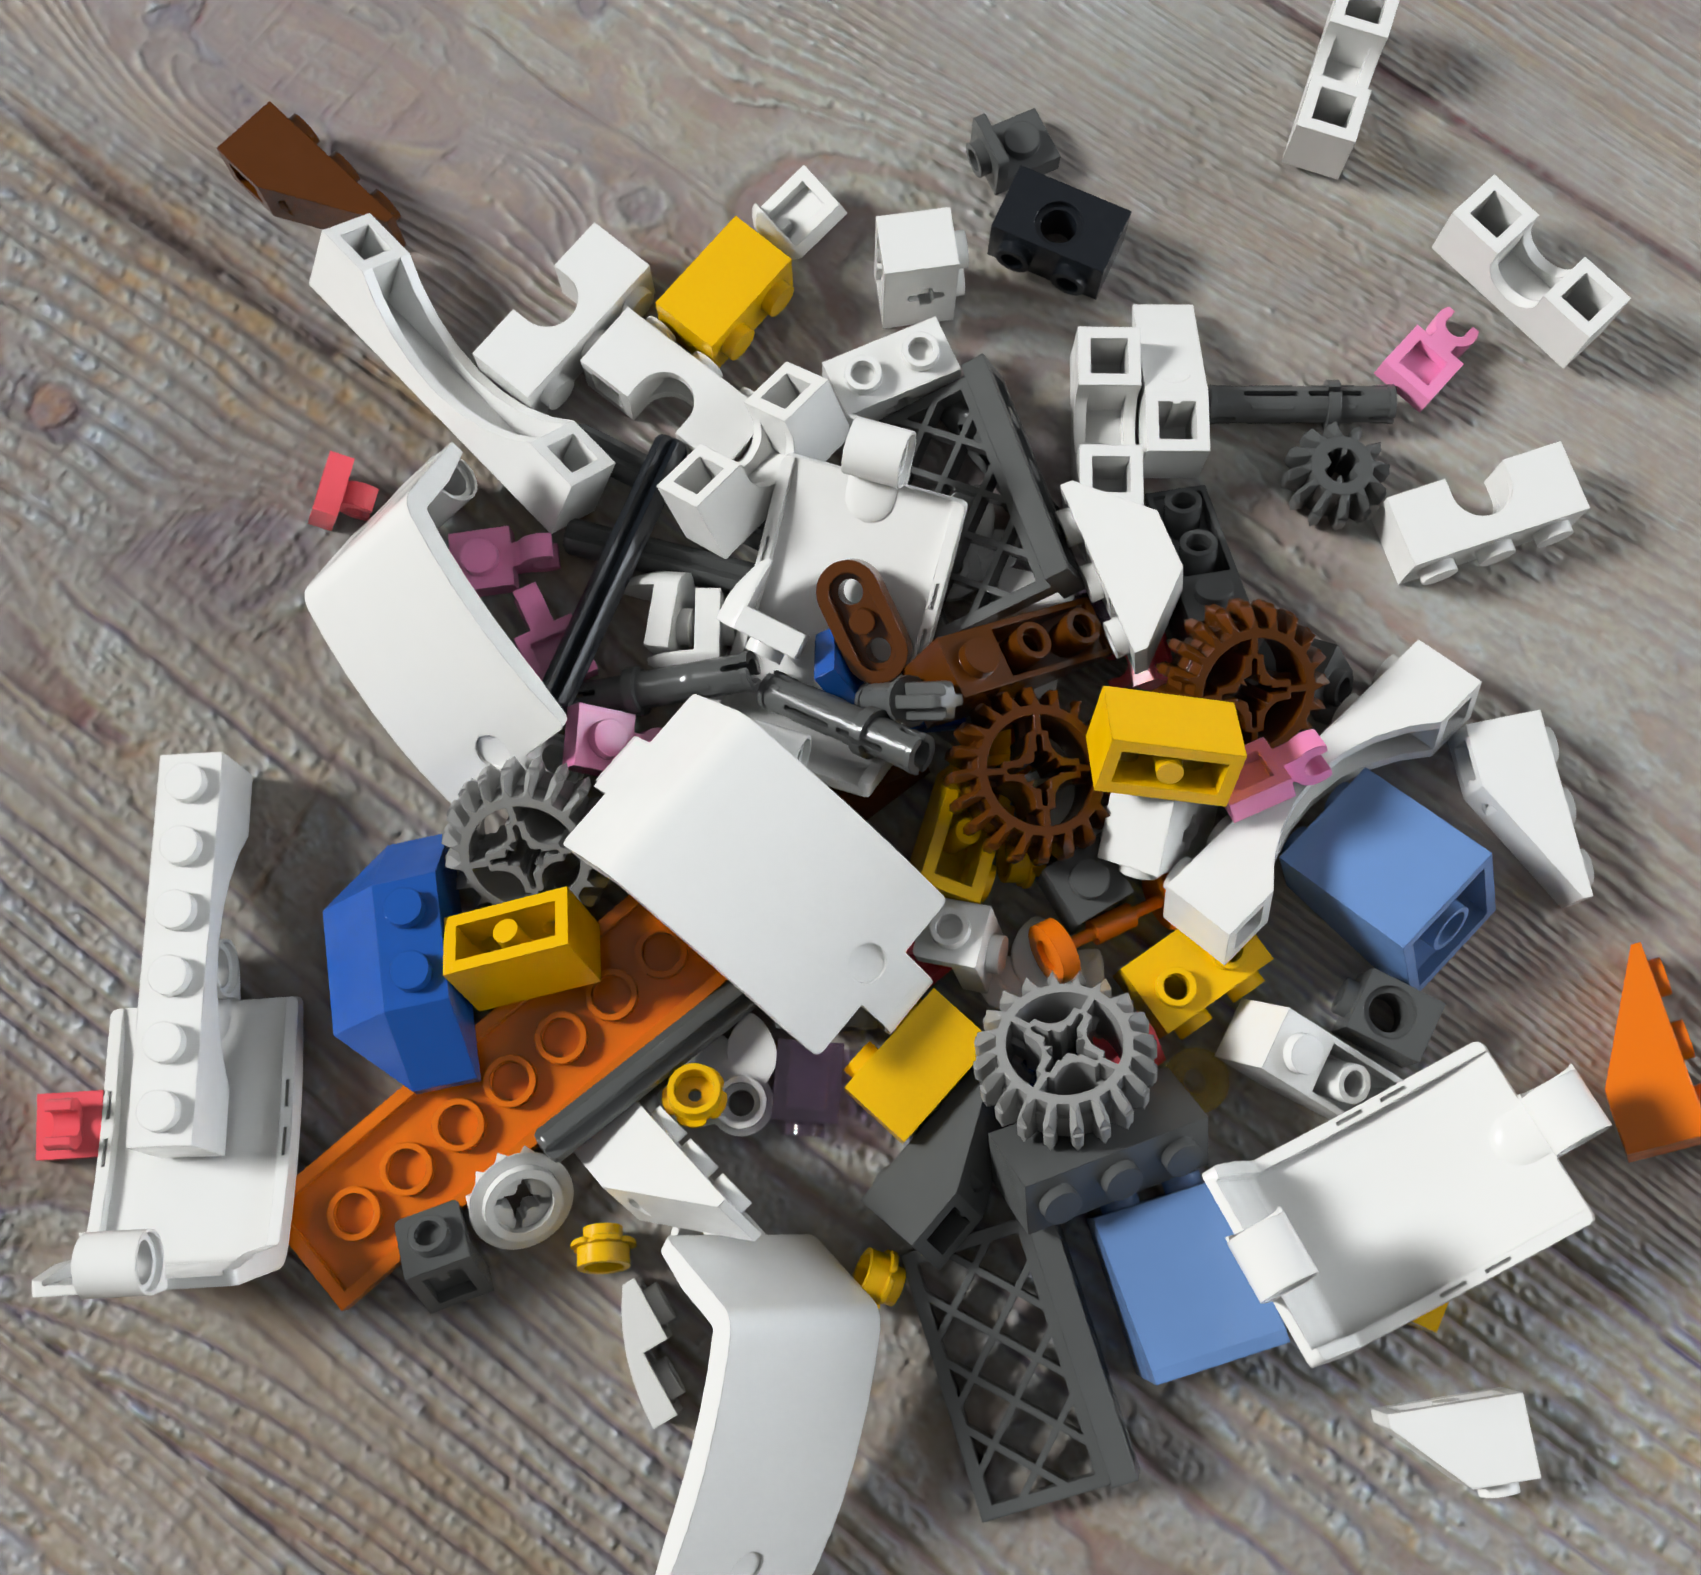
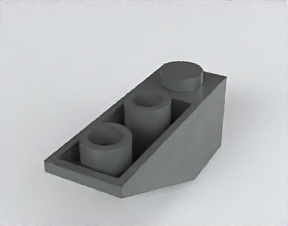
[1145,485,1250,641]
[860,1066,1008,1270]

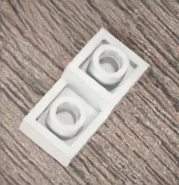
[621,1276,686,1429]

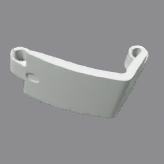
[709,415,968,797]
[304,442,584,804]
[563,694,946,1055]
[32,938,304,1300]
[1202,1041,1612,1368]
[655,1211,880,1575]

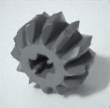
[1281,421,1390,531]

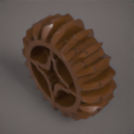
[1151,598,1330,749]
[943,686,1110,866]

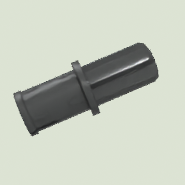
[854,675,963,728]

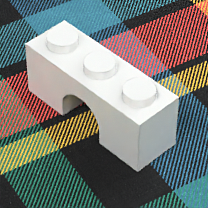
[1281,0,1400,179]
[1431,174,1631,369]
[472,222,655,414]
[580,307,754,462]
[1070,326,1144,506]
[657,361,850,559]
[1371,441,1590,585]

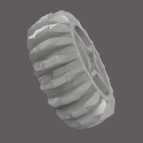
[441,756,612,908]
[973,970,1158,1152]

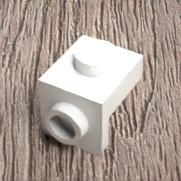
[913,898,1008,994]

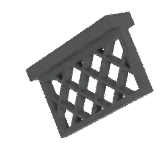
[879,353,1085,638]
[900,1218,1140,1523]

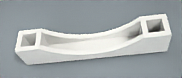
[309,213,616,534]
[1163,639,1482,966]
[125,752,253,1158]

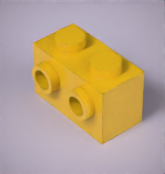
[655,216,794,368]
[1086,685,1247,807]
[910,764,1015,904]
[443,886,601,1012]
[1112,929,1274,1040]
[843,988,982,1145]

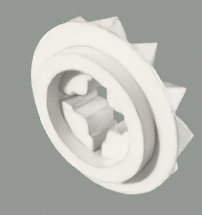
[465,1145,574,1250]

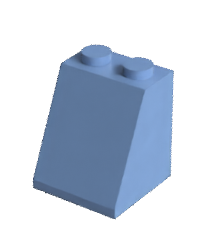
[1279,767,1496,991]
[1086,1170,1290,1386]

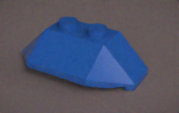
[323,834,481,1094]

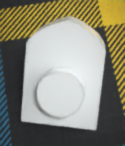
[752,165,847,260]
[716,558,810,665]
[624,571,695,655]
[648,588,737,669]

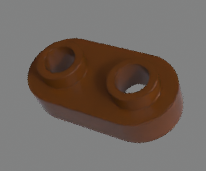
[816,559,913,684]

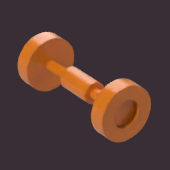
[1028,871,1177,984]

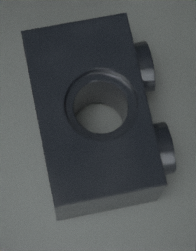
[987,165,1132,300]

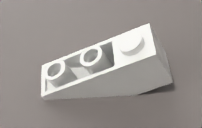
[1132,304,1211,478]
[1448,710,1594,908]
[1214,998,1403,1120]
[574,1102,762,1242]

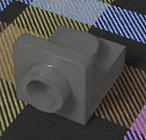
[966,108,1061,195]
[394,1200,494,1314]

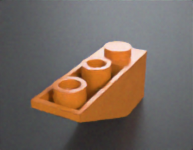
[1605,942,1701,1163]

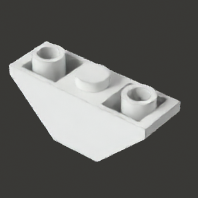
[1055,480,1183,674]

